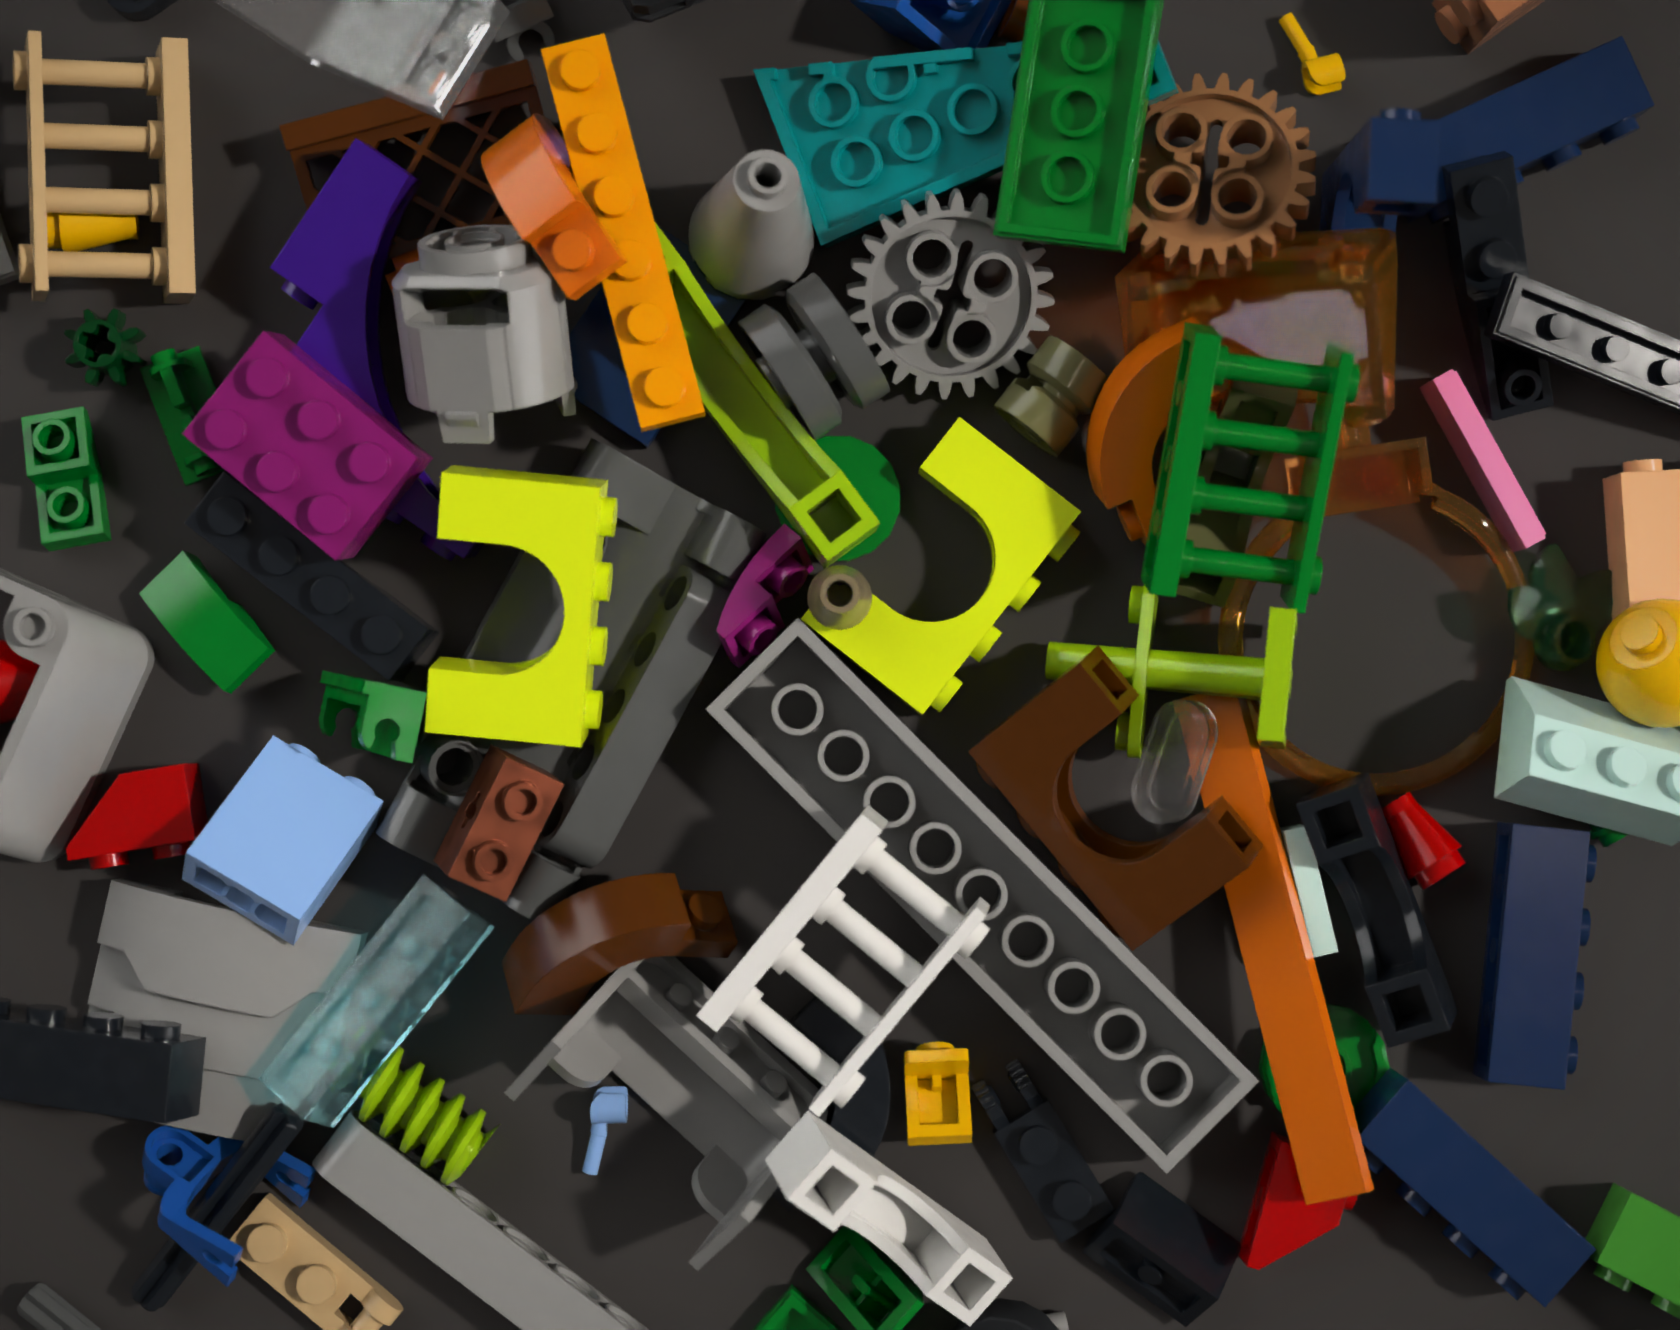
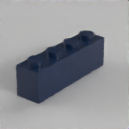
[1405,36,1655,224]
[1473,822,1597,1090]
[1353,1067,1596,1307]

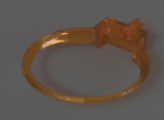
[1218,381,1536,796]

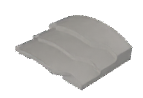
[87,878,368,1141]

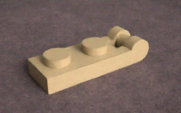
[229,1193,403,1330]

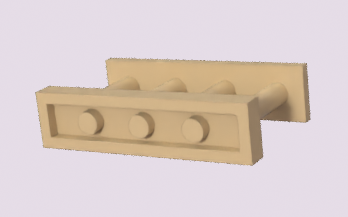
[12,30,196,304]

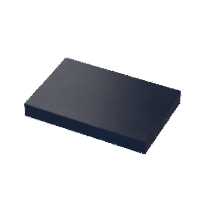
[569,226,749,448]

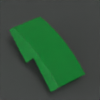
[21,406,111,552]
[139,550,275,694]

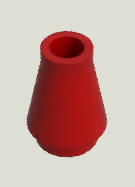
[1382,791,1466,890]

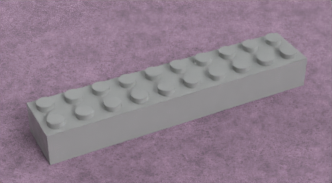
[705,618,1259,1174]

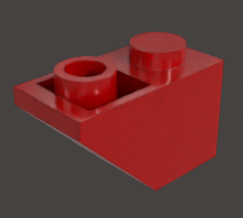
[66,763,208,870]

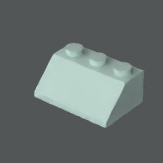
[1494,676,1680,846]

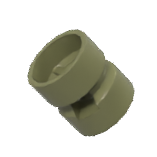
[993,335,1108,457]

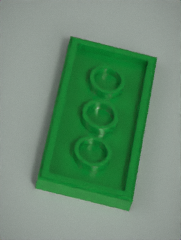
[993,0,1164,253]

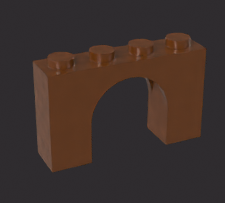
[968,646,1264,951]

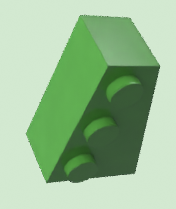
[1585,1182,1680,1319]

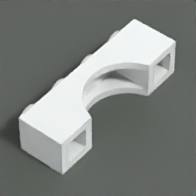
[765,1111,1013,1326]

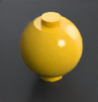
[1596,598,1680,728]

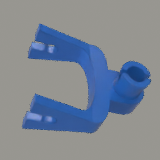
[142,1125,316,1287]

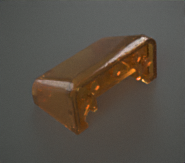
[1115,228,1398,432]

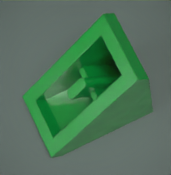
[805,1226,924,1330]

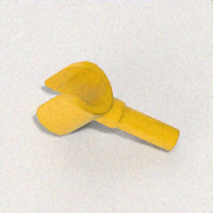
[1279,13,1346,95]

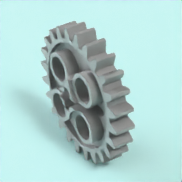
[846,188,1055,399]

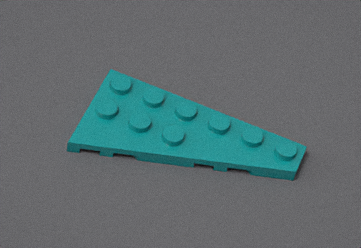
[753,40,1179,248]

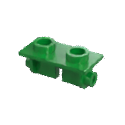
[140,345,226,487]

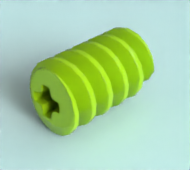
[358,1046,501,1185]

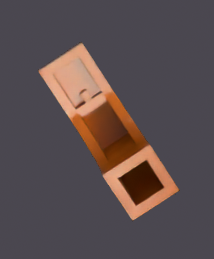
[481,113,628,301]
[1086,317,1230,546]

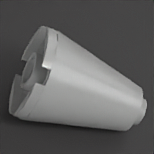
[689,150,815,300]

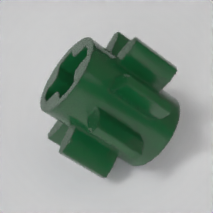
[64,308,147,387]

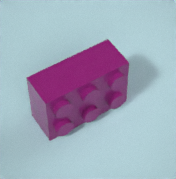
[182,331,433,561]

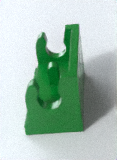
[319,670,427,763]

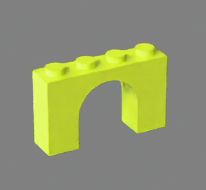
[801,417,1081,715]
[425,465,618,747]

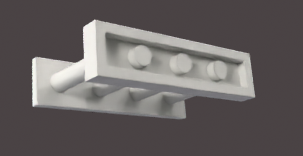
[696,805,990,1117]

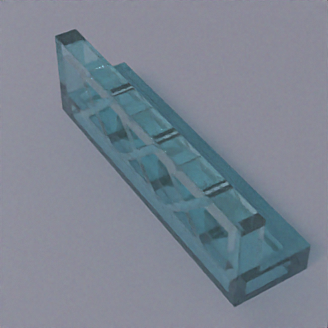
[259,874,495,1128]

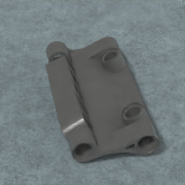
[376,438,767,920]

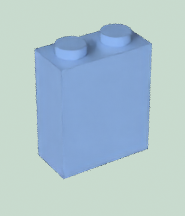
[182,735,384,946]

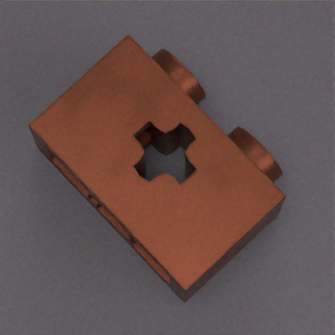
[433,745,564,902]

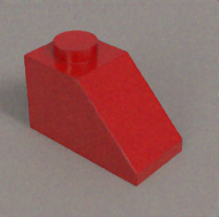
[1238,1132,1358,1270]

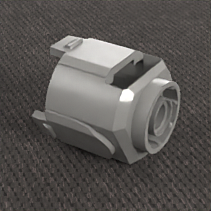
[392,224,578,444]

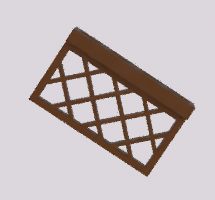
[279,59,545,260]

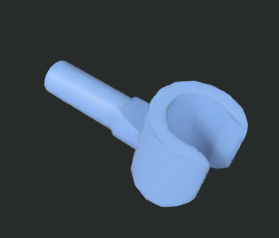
[582,1086,628,1175]

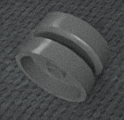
[738,272,890,441]

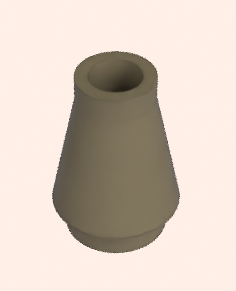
[807,565,872,630]

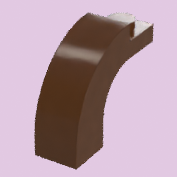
[501,873,738,1015]

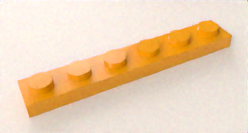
[541,33,705,432]

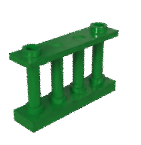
[1140,322,1360,614]

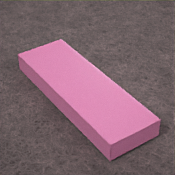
[1419,369,1546,553]

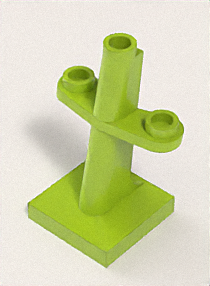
[1045,585,1298,759]

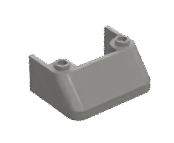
[0,568,155,863]
[504,956,828,1271]

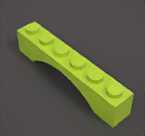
[654,221,880,569]

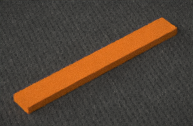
[1177,694,1374,1205]

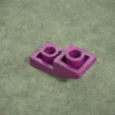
[716,523,814,668]

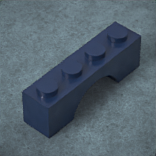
[1319,108,1440,253]

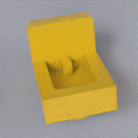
[904,1042,972,1146]

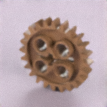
[1127,73,1316,278]

